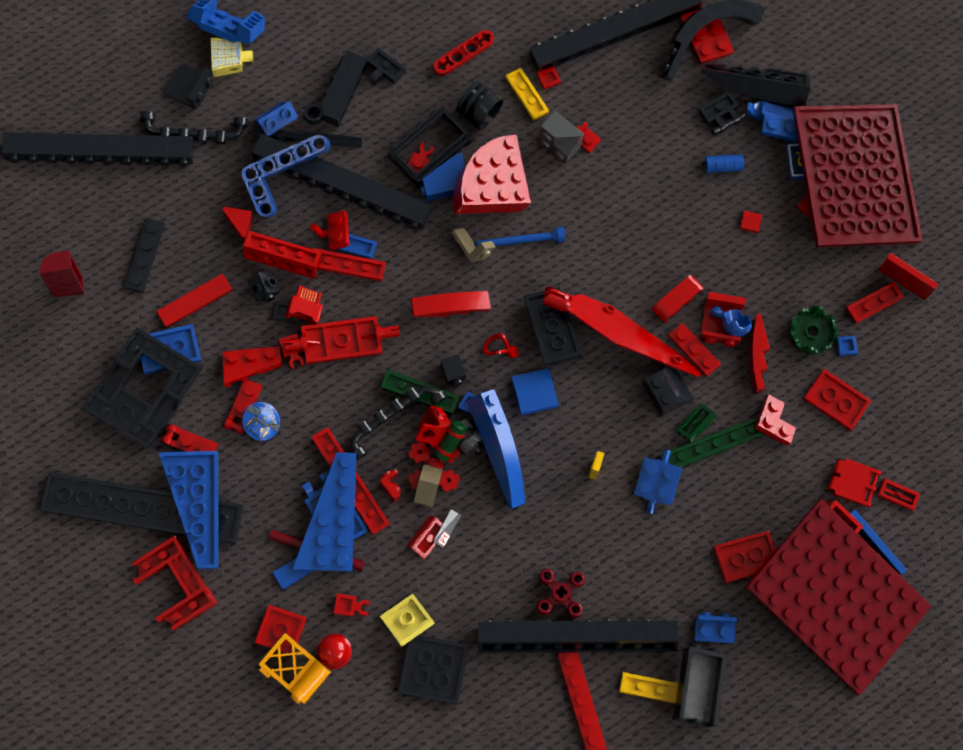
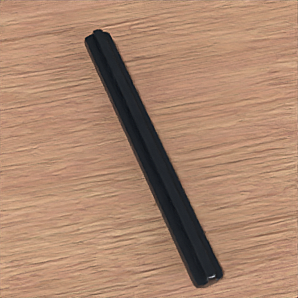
[252,127,363,148]

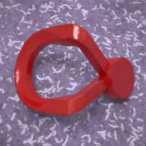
[482,333,518,358]

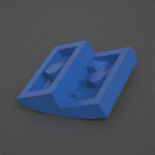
[512,368,559,415]

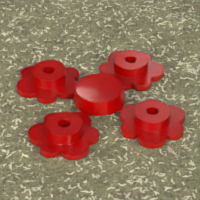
[409,441,460,492]

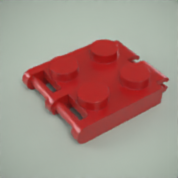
[828,458,881,508]

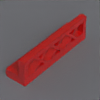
[243,231,322,279]

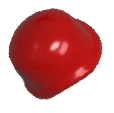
[317,634,352,669]

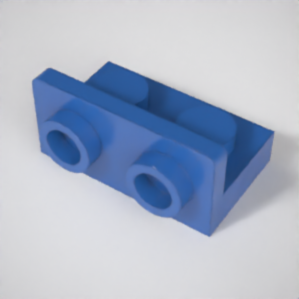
[253,100,298,136]
[694,612,737,644]

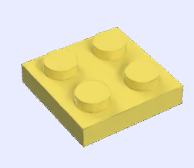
[380,594,435,647]

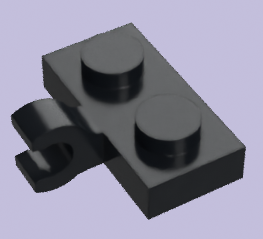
[367,48,406,86]

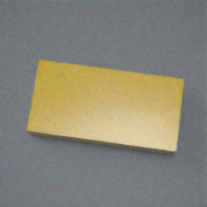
[588,451,604,479]

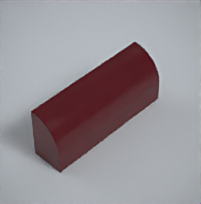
[39,251,84,298]

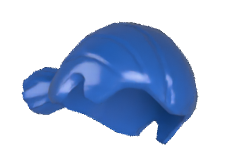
[710,306,752,337]

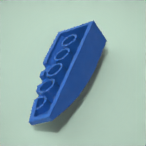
[467,389,526,509]

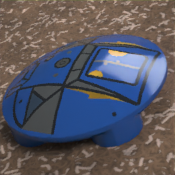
[241,402,280,441]

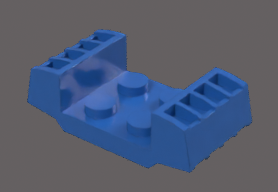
[187,0,265,44]

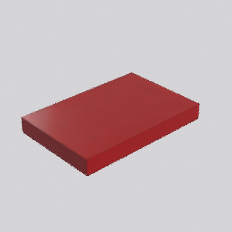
[878,253,939,301]
[803,369,872,432]
[713,530,775,584]

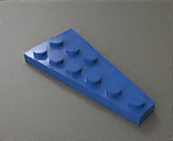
[159,451,219,570]
[292,452,357,572]

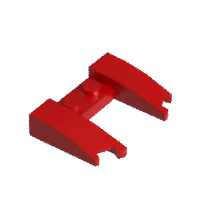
[132,536,218,631]

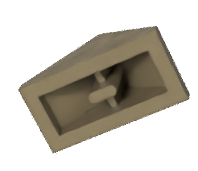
[414,465,443,507]

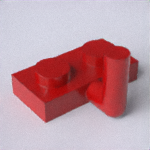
[310,210,349,251]

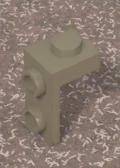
[452,228,496,262]

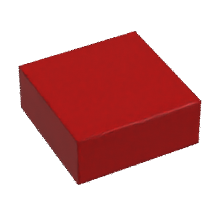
[537,66,561,90]
[740,210,762,233]

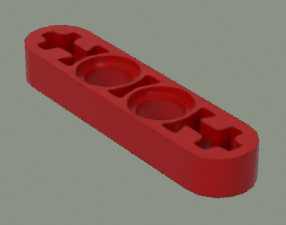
[434,30,494,76]

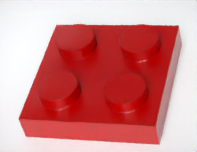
[255,605,307,656]

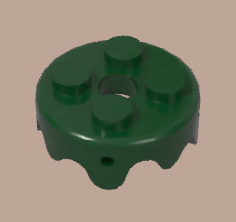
[789,306,839,355]

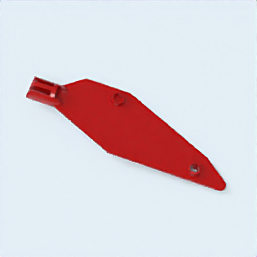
[543,286,701,377]

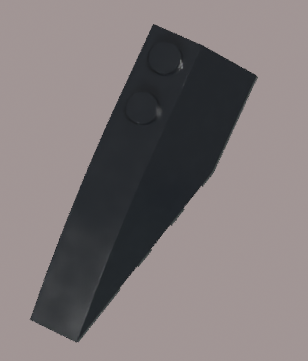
[701,63,810,108]

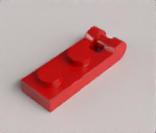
[224,380,263,435]
[160,424,219,452]

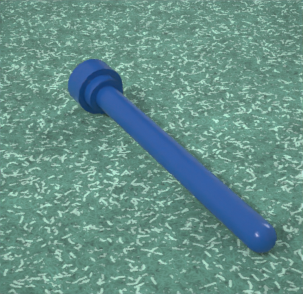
[475,227,565,247]

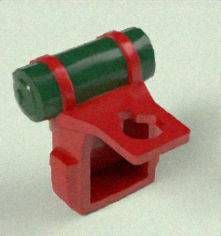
[415,406,467,461]

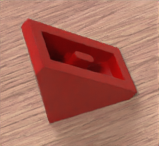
[222,207,253,242]

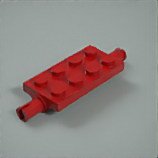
[284,316,400,365]

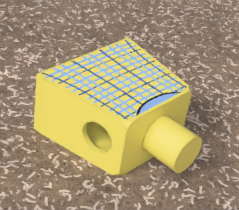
[211,38,253,77]

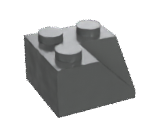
[539,111,584,163]

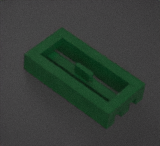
[676,403,717,443]

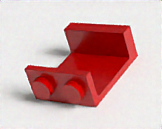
[700,292,746,347]

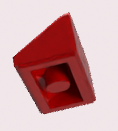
[406,515,443,560]

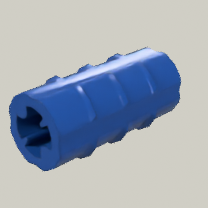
[705,154,744,173]

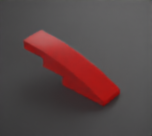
[410,291,491,317]
[749,313,770,394]

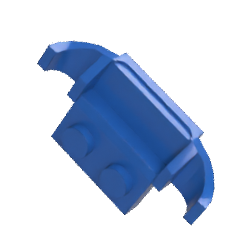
[747,101,797,142]

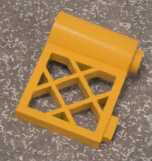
[259,633,331,704]

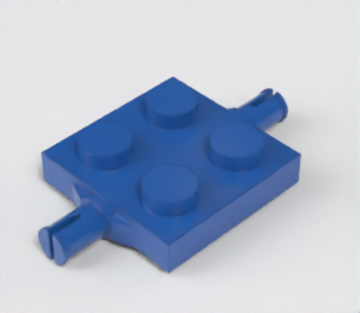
[634,449,682,514]

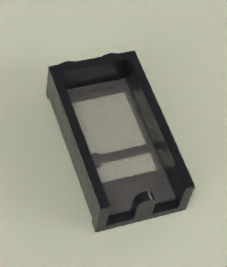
[672,644,727,728]

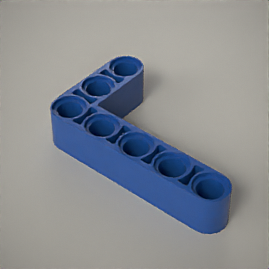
[242,135,330,218]

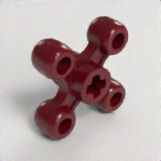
[536,569,585,619]

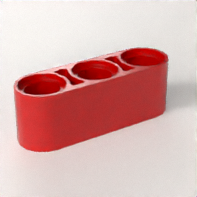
[652,275,704,323]

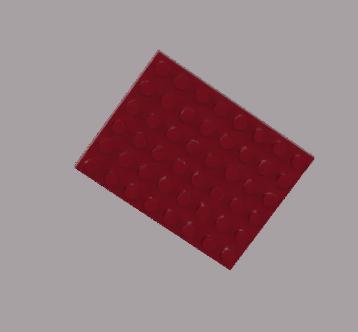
[792,104,923,248]
[745,499,932,695]

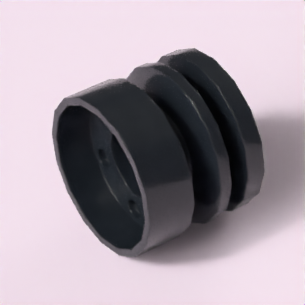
[456,80,504,130]

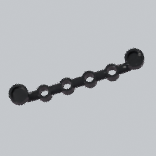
[140,111,248,144]
[350,386,447,461]

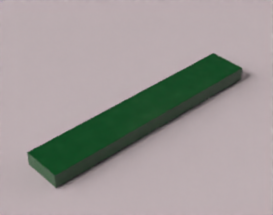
[659,417,766,467]

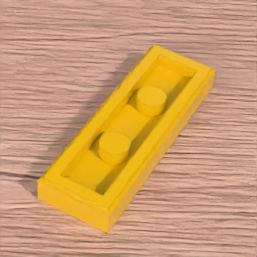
[505,67,549,121]
[619,672,678,704]

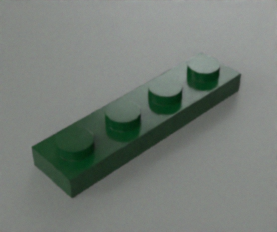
[381,369,459,415]

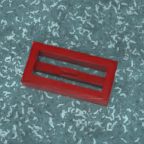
[877,478,921,512]

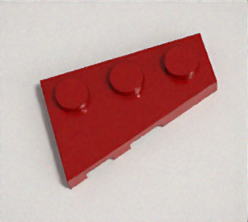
[222,346,282,388]

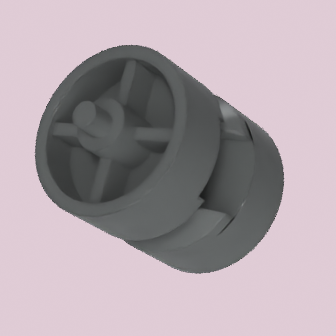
[459,419,483,456]

